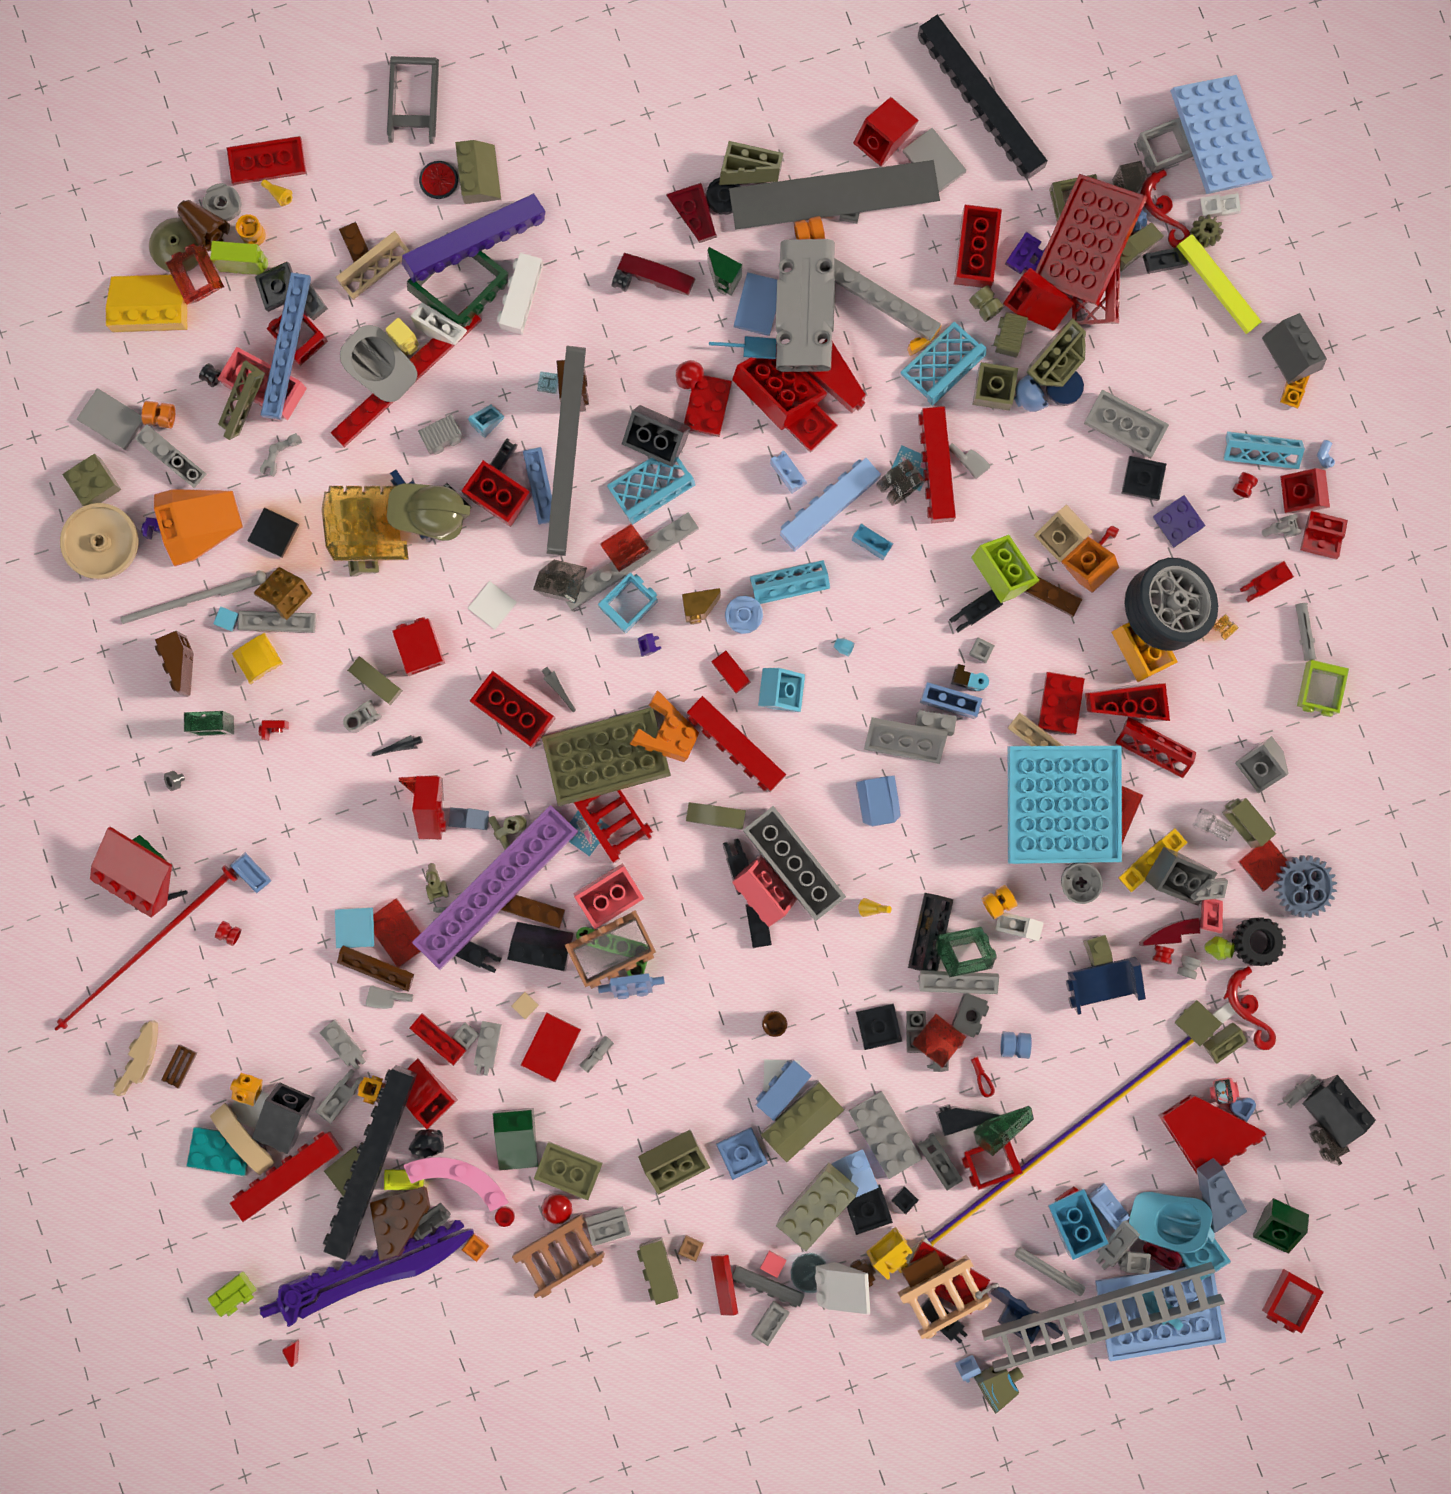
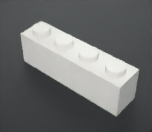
[497,253,543,335]

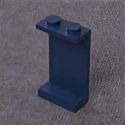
[1066,957,1146,1015]

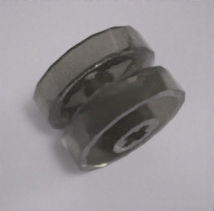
[876,459,925,506]

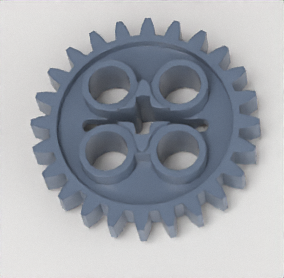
[1274,855,1337,918]

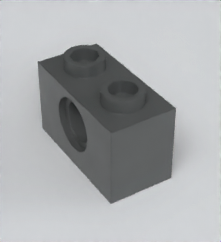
[950,993,989,1038]

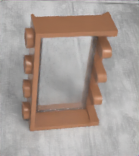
[565,910,656,989]

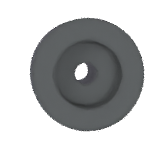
[164,771,185,791]

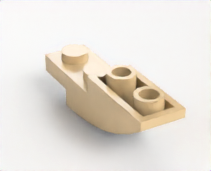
[112,1020,158,1096]

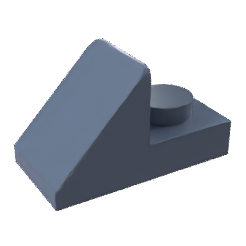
[448,807,489,830]

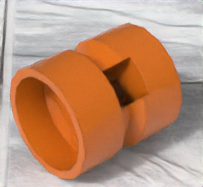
[794,216,825,240]
[142,401,176,429]

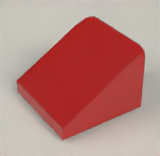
[282,1339,299,1368]

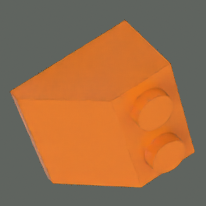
[1061,536,1119,593]

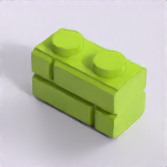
[207,1271,256,1317]

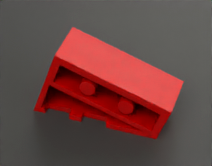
[412,776,446,840]

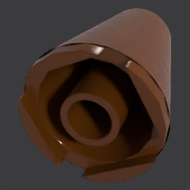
[177,200,230,252]

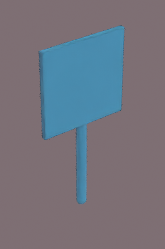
[708,336,776,359]

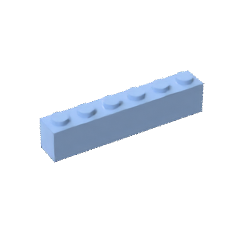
[780,458,881,552]

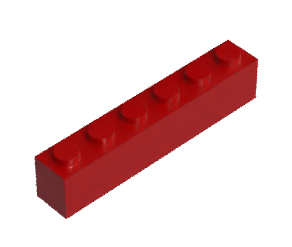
[918,406,956,524]
[687,696,787,792]
[229,1131,343,1222]

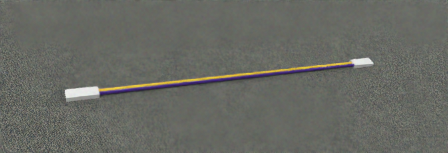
[906,1002,1236,1264]

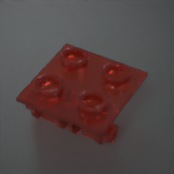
[912,1013,966,1068]

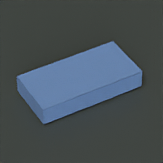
[230,852,271,893]

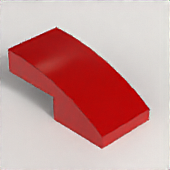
[711,651,751,694]

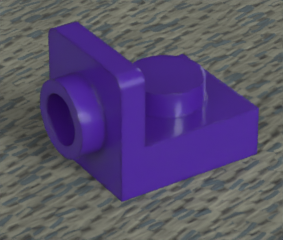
[141,517,161,540]

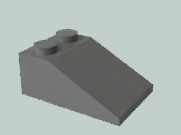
[1145,847,1218,906]

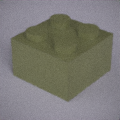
[972,362,1018,411]
[62,453,121,506]

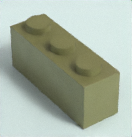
[637,1238,679,1305]

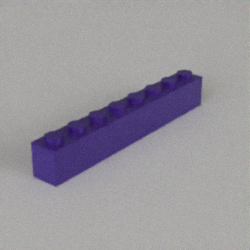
[402,193,545,283]

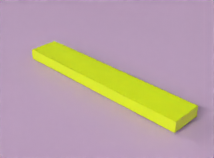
[1177,234,1262,334]

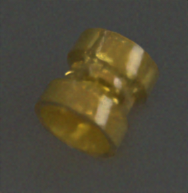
[1213,614,1239,640]

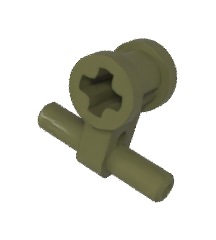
[488,815,527,850]
[426,863,449,902]

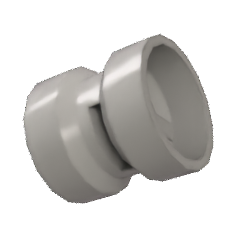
[1177,955,1201,980]

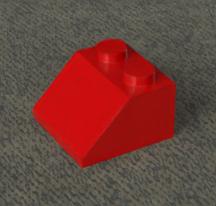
[1280,468,1330,513]

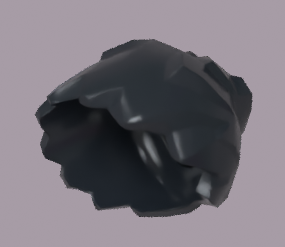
[408,1129,444,1158]

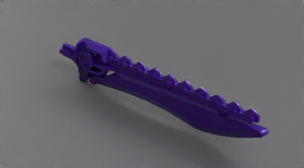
[259,1220,474,1327]

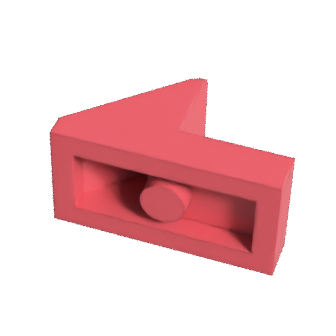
[1199,899,1223,933]

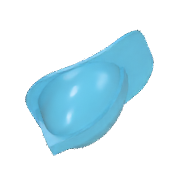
[1129,1192,1215,1253]

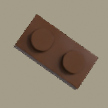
[339,222,369,262]

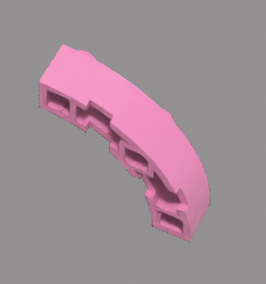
[403,1157,509,1212]

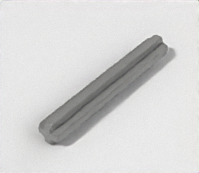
[1015,1247,1085,1296]

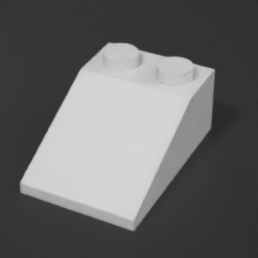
[815,1262,870,1314]

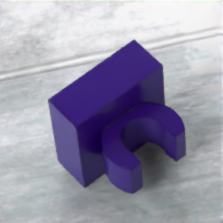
[637,633,662,657]

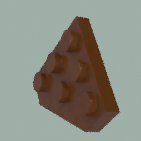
[370,1186,430,1262]

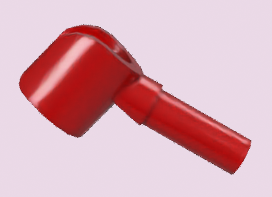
[1098,526,1119,545]

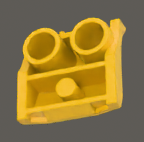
[232,633,283,684]

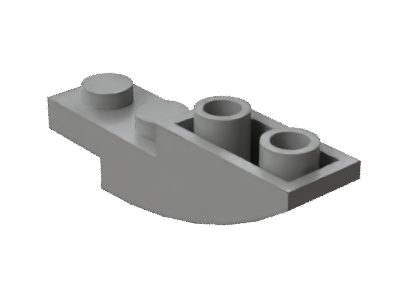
[134,424,207,488]

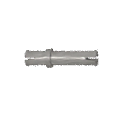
[1295,603,1317,661]

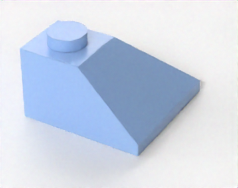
[831,1149,879,1197]

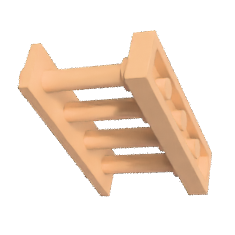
[897,1255,992,1339]

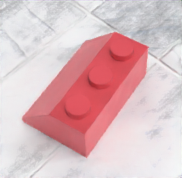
[732,855,797,927]
[574,863,644,929]

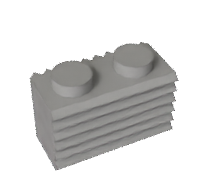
[418,414,464,455]
[915,710,957,736]

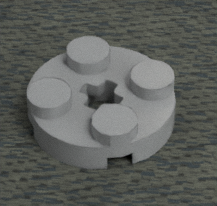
[202,183,242,222]

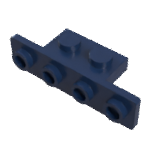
[990,1286,1063,1344]

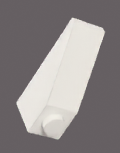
[411,303,467,345]

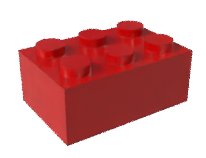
[461,460,532,527]

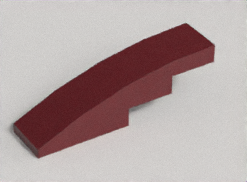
[617,253,696,296]

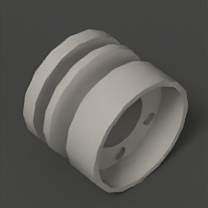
[1061,863,1103,904]

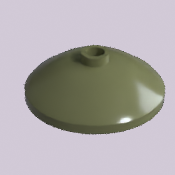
[149,218,206,273]

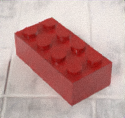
[954,204,1002,288]
[470,670,556,749]

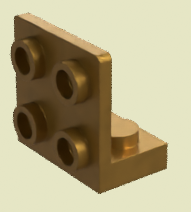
[254,567,313,620]

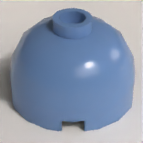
[1014,374,1049,412]

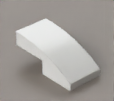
[1200,193,1241,217]

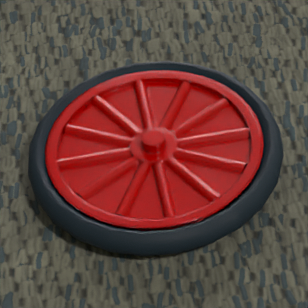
[419,161,458,199]

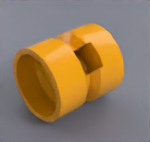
[236,214,266,246]
[981,885,1018,919]

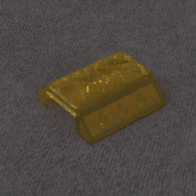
[321,486,409,561]

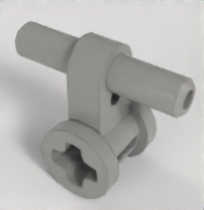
[1262,514,1302,538]

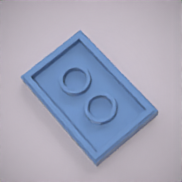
[733,272,777,336]

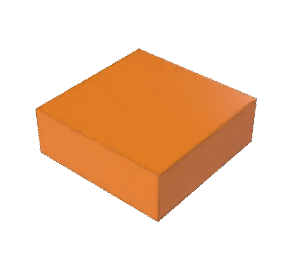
[462,1233,490,1262]

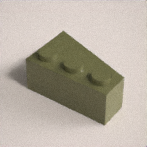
[719,141,784,185]

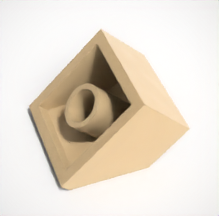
[1034,504,1092,562]

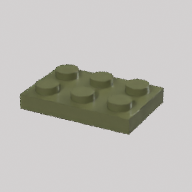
[534,1141,603,1200]

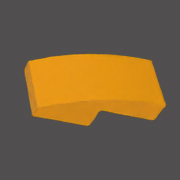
[907,326,941,356]
[1280,375,1310,409]

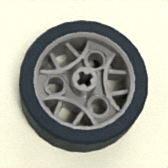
[1124,557,1219,651]

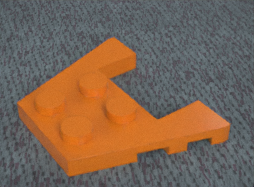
[630,690,699,762]

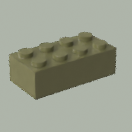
[776,1162,859,1251]

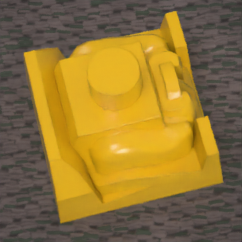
[866,1226,913,1280]

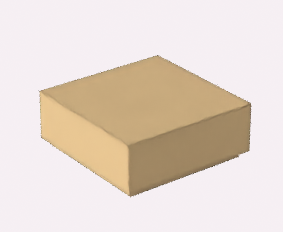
[511,992,539,1019]

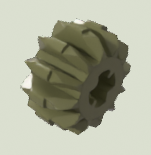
[1190,214,1224,248]

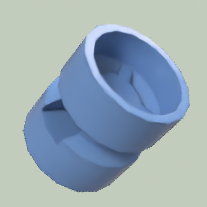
[1000,1031,1032,1059]

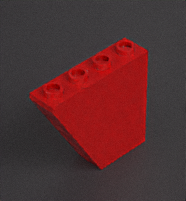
[1158,1094,1267,1175]

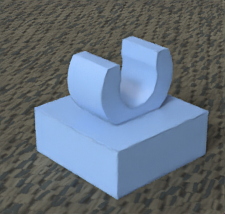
[955,1355,981,1383]

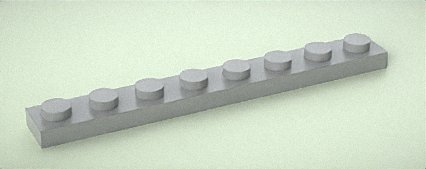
[821,258,941,341]
[561,512,699,611]

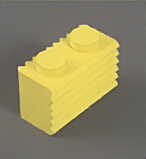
[386,318,419,356]

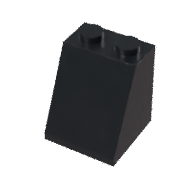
[252,1083,315,1154]

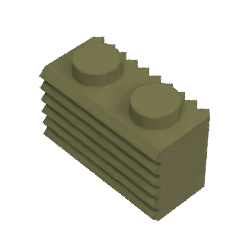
[993,312,1028,358]

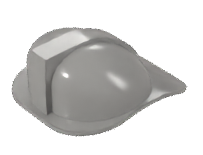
[340,325,417,402]

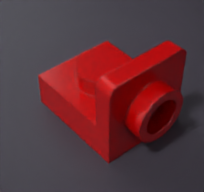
[259,720,289,741]

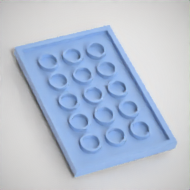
[1170,75,1273,194]
[1095,1266,1226,1361]

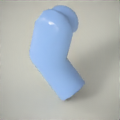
[1317,440,1335,468]

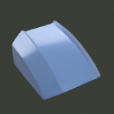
[856,775,901,827]

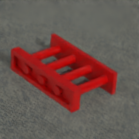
[574,790,653,863]

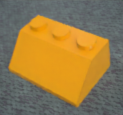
[1111,622,1178,683]

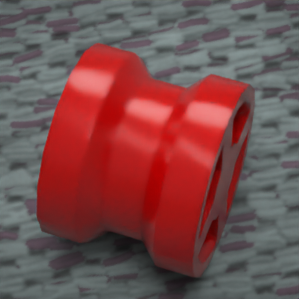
[1152,945,1174,964]

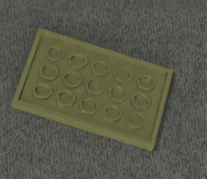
[542,707,671,806]

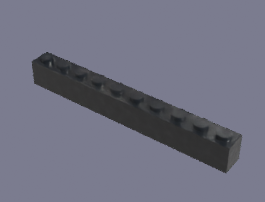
[918,14,1048,180]
[323,1065,418,1260]

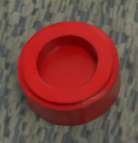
[495,1206,515,1227]

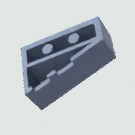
[1197,1158,1247,1233]

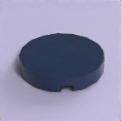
[1046,371,1084,406]

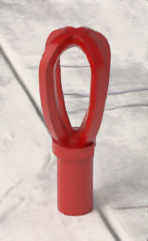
[971,1057,995,1098]

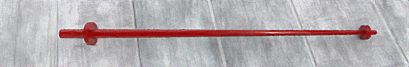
[55,865,238,1031]

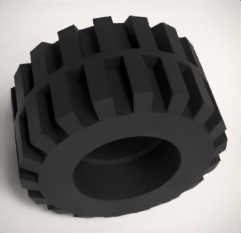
[1232,917,1286,966]

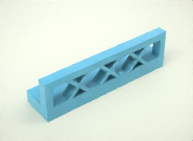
[1223,431,1305,469]
[750,560,830,604]

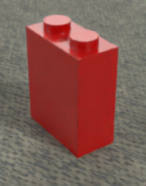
[392,617,445,676]

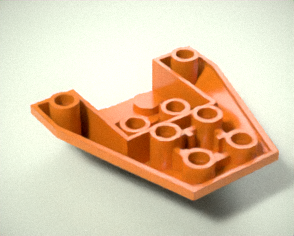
[154,489,243,567]

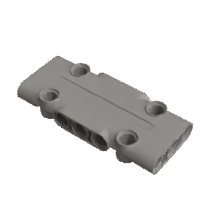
[776,239,835,372]

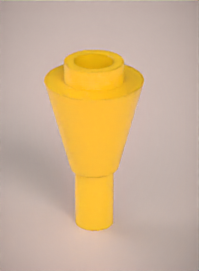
[261,179,293,206]
[858,898,892,917]

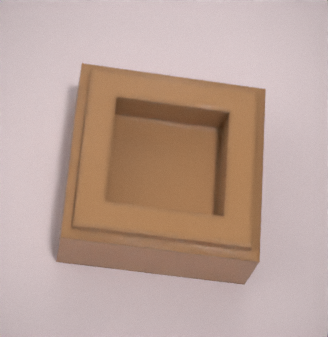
[678,1235,704,1262]

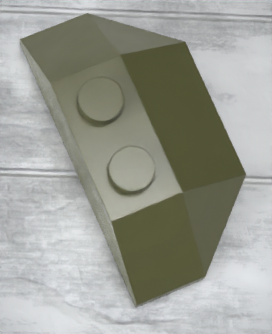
[1027,318,1086,387]

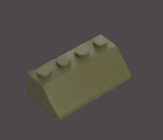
[761,1081,844,1162]

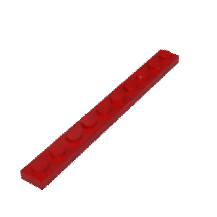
[330,306,482,448]

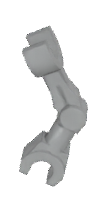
[260,433,303,477]

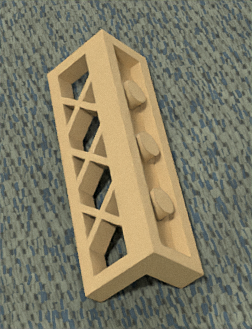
[336,231,410,300]

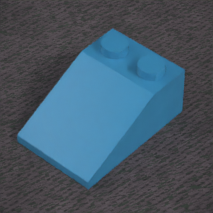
[1048,1188,1109,1260]

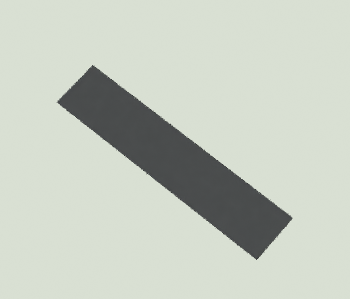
[729,160,940,230]

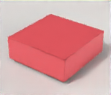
[760,1250,787,1278]

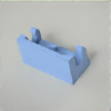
[770,451,807,494]
[1088,1183,1130,1230]

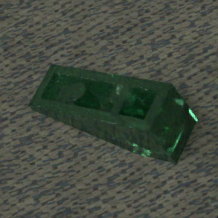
[973,1106,1034,1156]

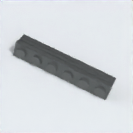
[732,1265,805,1307]

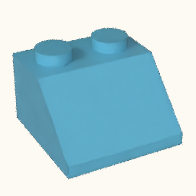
[758,668,805,712]

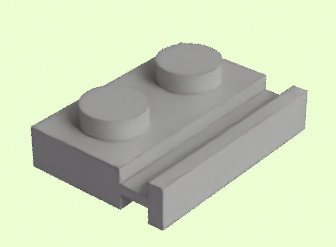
[585,1206,631,1246]

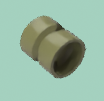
[969,285,1004,322]

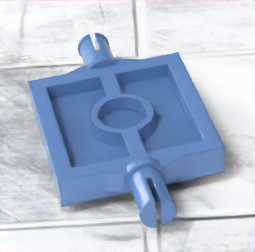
[598,973,665,999]

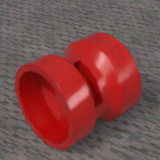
[1232,472,1258,498]
[215,921,242,946]

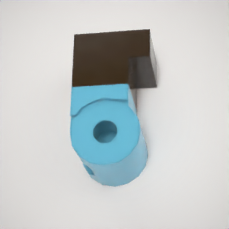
[951,664,989,691]

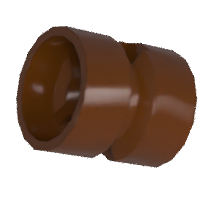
[762,1011,788,1037]

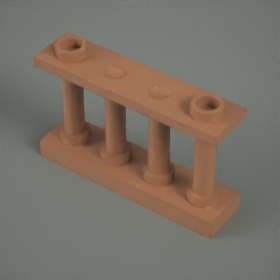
[512,1213,605,1298]

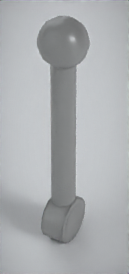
[975,1283,999,1299]

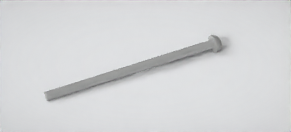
[120,570,267,624]

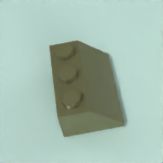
[455,140,501,204]
[638,1130,710,1195]

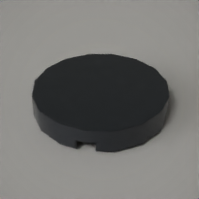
[706,177,741,215]

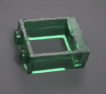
[184,711,234,736]
[935,927,997,978]

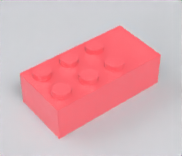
[218,347,307,420]

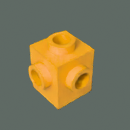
[230,1073,263,1106]
[358,1075,386,1105]

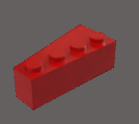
[1085,683,1170,721]

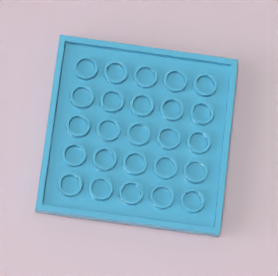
[1007,746,1122,864]

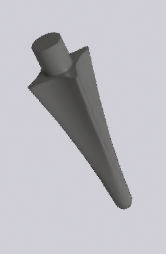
[542,667,576,712]

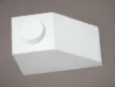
[995,913,1044,941]

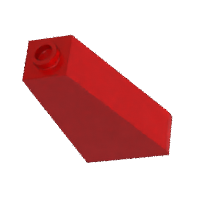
[807,339,866,413]

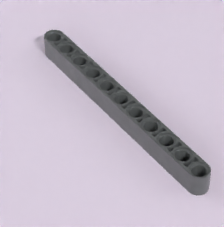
[547,345,586,556]

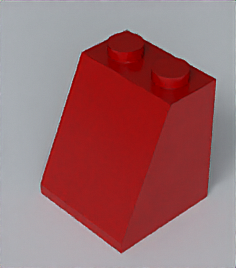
[853,97,919,167]

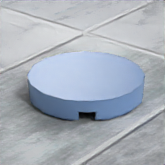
[725,596,763,634]

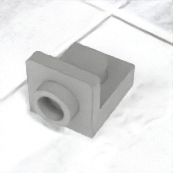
[1118,1251,1151,1274]

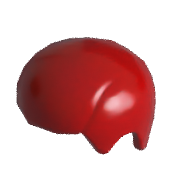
[675,360,704,389]
[541,1194,573,1224]

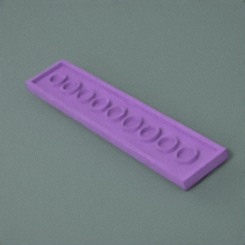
[412,805,578,970]

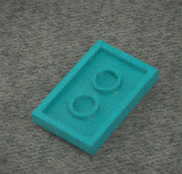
[186,1127,248,1176]

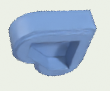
[1229,1097,1256,1122]

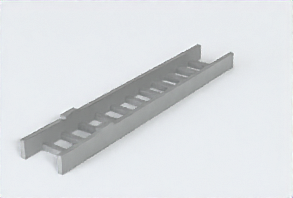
[982,1262,1225,1372]

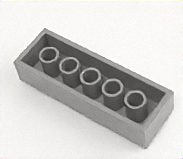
[743,806,846,921]

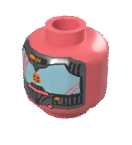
[1209,1078,1239,1105]

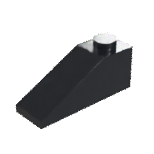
[936,1104,1000,1136]

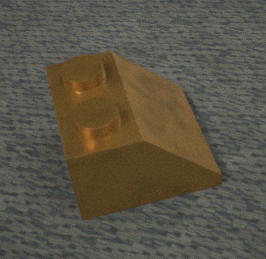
[682,588,721,625]

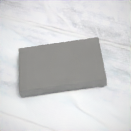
[902,128,967,193]
[77,388,143,450]

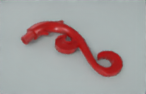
[1140,169,1191,248]
[1223,966,1276,1050]

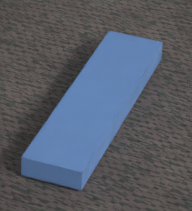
[523,447,552,525]

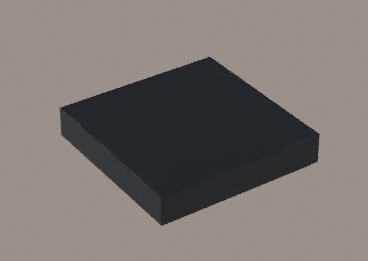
[255,262,293,312]
[1121,456,1167,501]
[247,507,299,558]
[856,1003,902,1050]
[847,1184,893,1235]

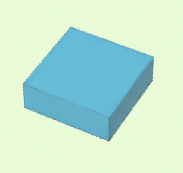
[213,606,239,632]

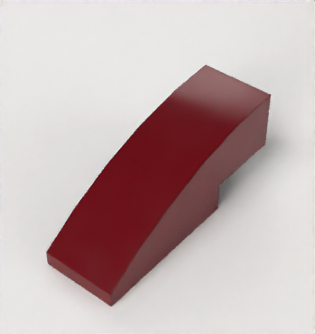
[1139,918,1200,946]

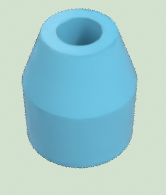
[834,638,855,657]

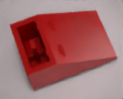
[1003,268,1075,331]
[406,1058,458,1129]

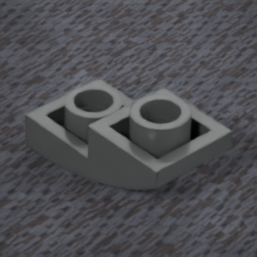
[906,1011,927,1053]

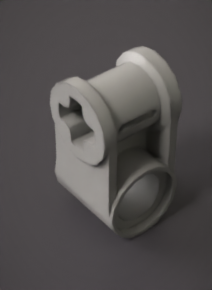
[343,700,382,733]

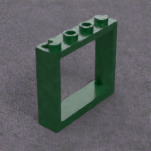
[407,251,509,327]

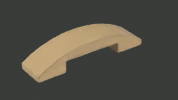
[210,1103,275,1175]

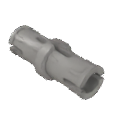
[579,1036,614,1073]
[1282,1074,1321,1108]

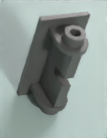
[414,1202,451,1240]

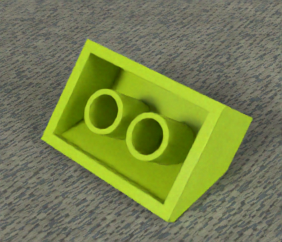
[971,535,1039,603]

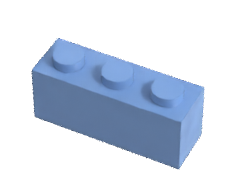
[920,682,982,719]
[756,1059,812,1121]

